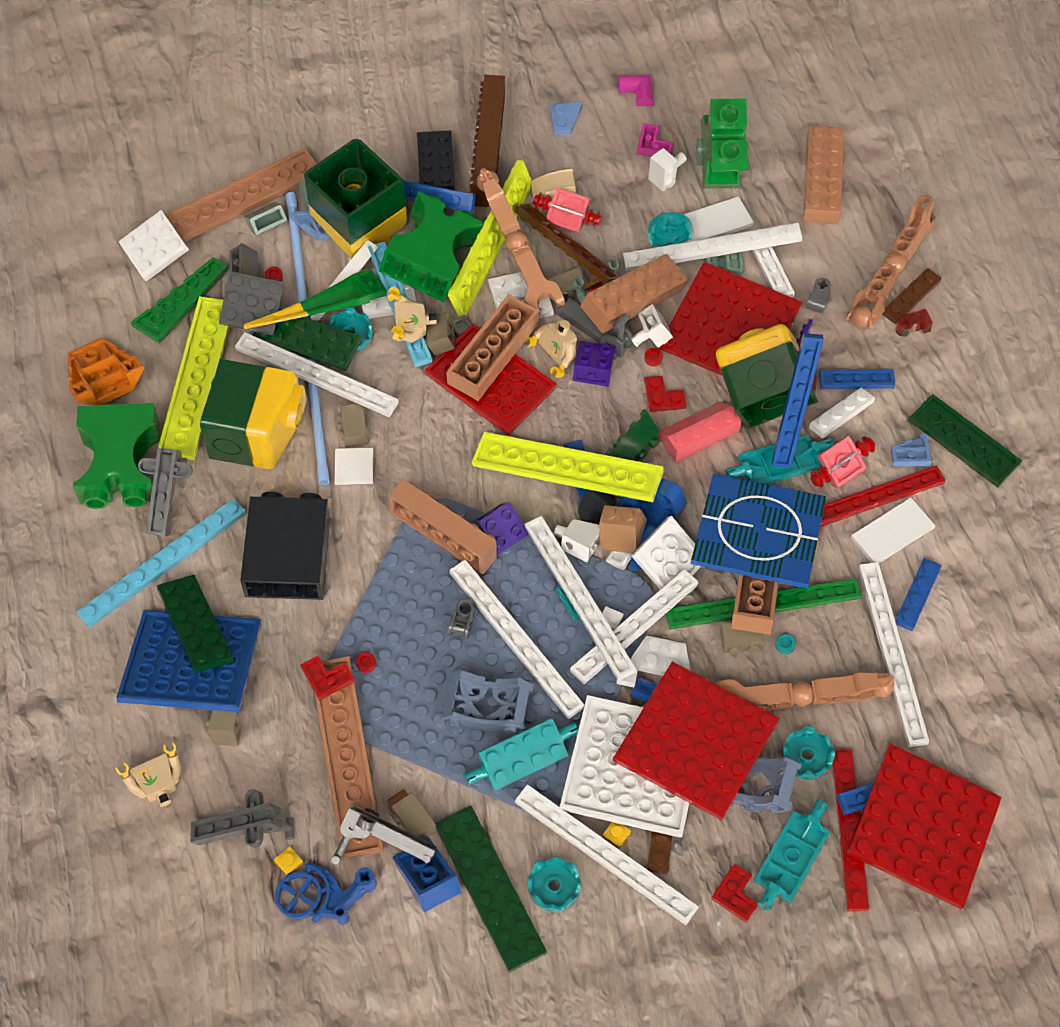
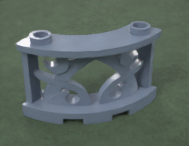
[441,670,533,734]
[731,756,802,813]

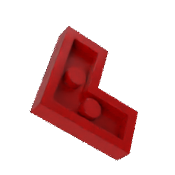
[644,375,686,412]
[300,656,355,701]
[711,864,758,923]

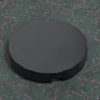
[578,490,615,525]

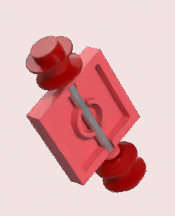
[533,188,602,233]
[810,436,875,488]

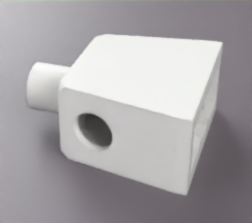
[554,519,600,562]

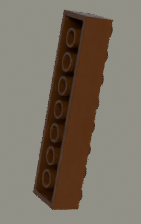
[470,74,505,207]

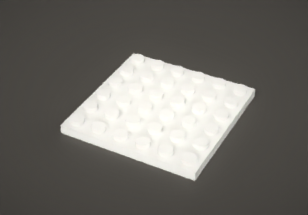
[560,695,689,838]

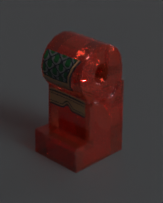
[895,308,933,337]

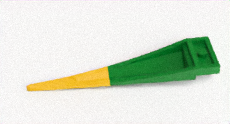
[244,269,387,329]

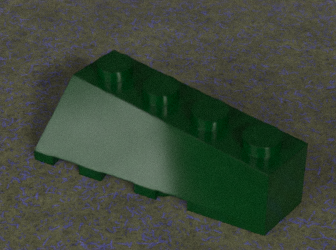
[604,409,660,461]

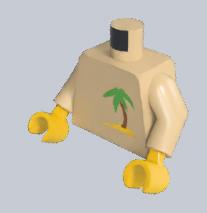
[387,287,436,343]
[525,320,577,378]
[115,741,181,807]

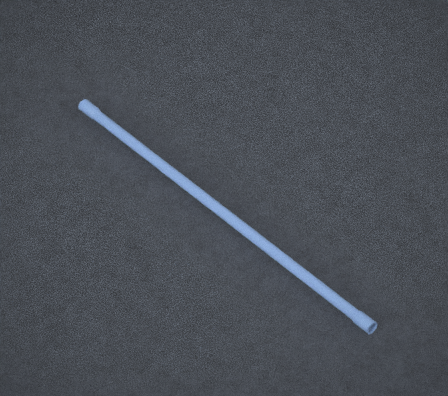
[286,192,330,486]

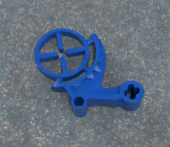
[275,863,377,925]

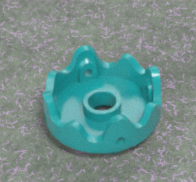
[648,212,693,247]
[326,307,373,352]
[782,726,835,780]
[528,857,581,912]

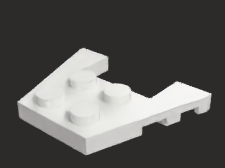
[617,635,691,688]

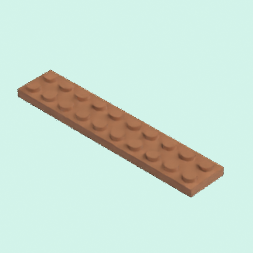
[165,148,317,242]
[315,656,384,860]

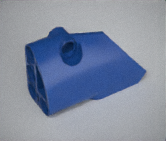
[617,478,687,572]

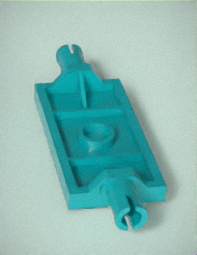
[725,434,835,485]
[464,718,579,790]
[754,800,831,911]

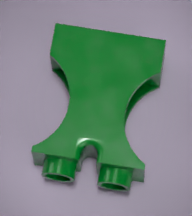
[701,98,748,189]
[378,191,483,303]
[73,403,160,509]

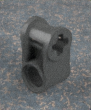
[806,278,831,314]
[448,599,475,639]

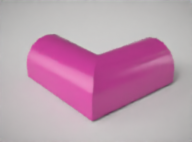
[618,75,653,106]
[637,123,674,157]

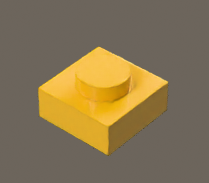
[602,822,631,849]
[273,846,304,876]

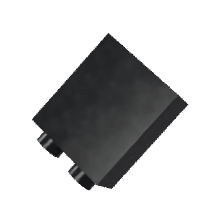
[240,491,331,600]

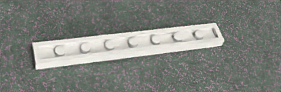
[570,569,698,684]

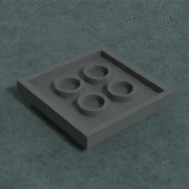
[219,271,284,335]

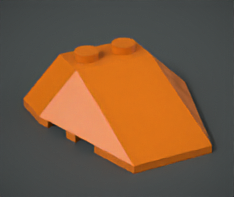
[68,337,144,406]

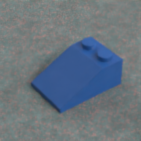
[392,838,462,912]

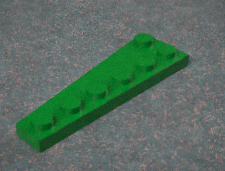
[131,257,228,344]

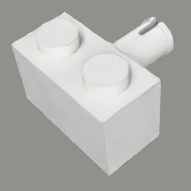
[648,148,687,191]
[632,303,673,347]

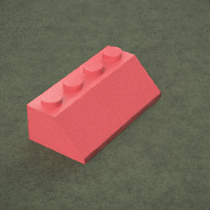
[659,402,742,462]

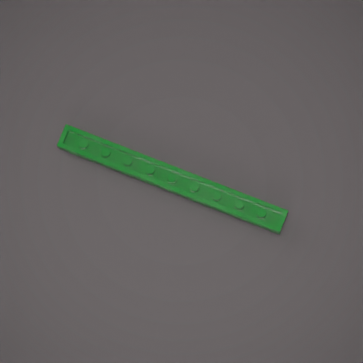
[666,579,861,630]

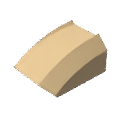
[531,168,576,201]

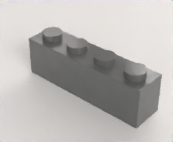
[229,243,258,277]

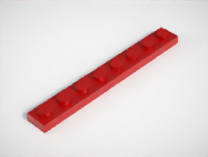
[832,749,869,911]

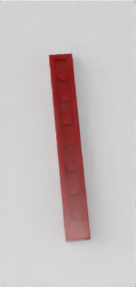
[820,465,945,527]

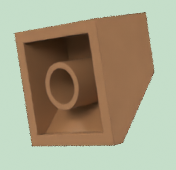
[599,505,647,553]

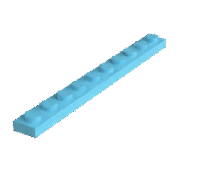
[76,498,246,628]

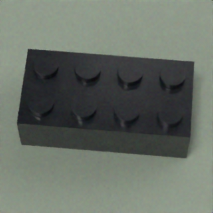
[417,130,455,190]

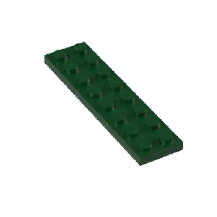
[435,806,547,973]

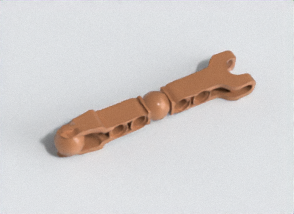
[476,168,565,316]
[846,195,936,329]
[714,672,895,710]

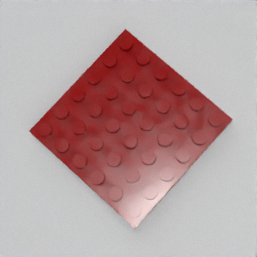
[658,262,803,376]
[613,661,780,821]
[846,743,1002,909]

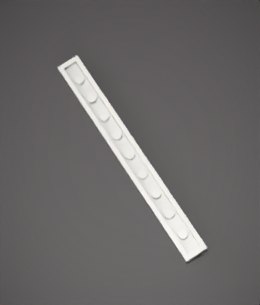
[623,223,802,272]
[235,332,399,417]
[525,516,636,681]
[449,560,585,719]
[858,562,929,748]
[515,785,699,925]

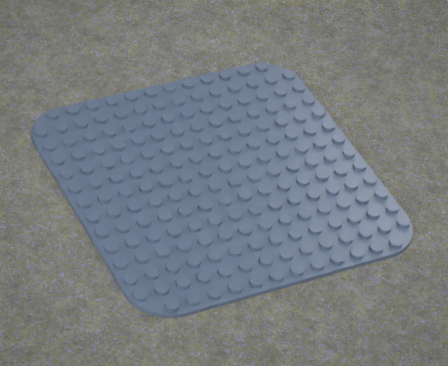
[313,498,654,812]

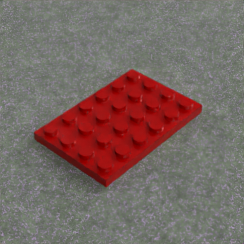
[424,323,557,436]

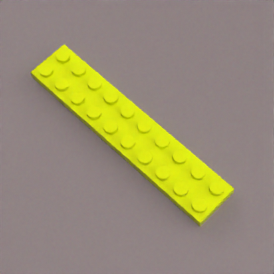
[448,160,532,317]
[158,297,230,460]
[472,432,664,502]

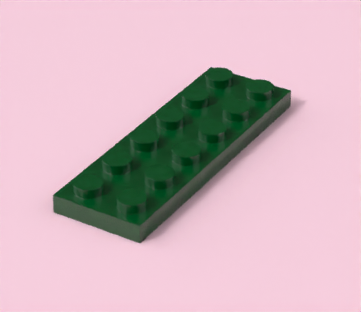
[252,309,362,371]
[908,394,1022,488]
[156,574,233,674]

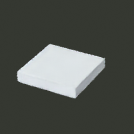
[335,448,373,485]

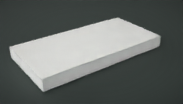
[683,196,754,242]
[851,498,935,564]

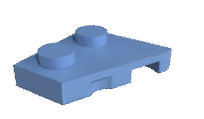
[550,102,582,135]
[290,210,332,241]
[890,434,932,466]

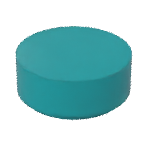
[775,634,796,655]

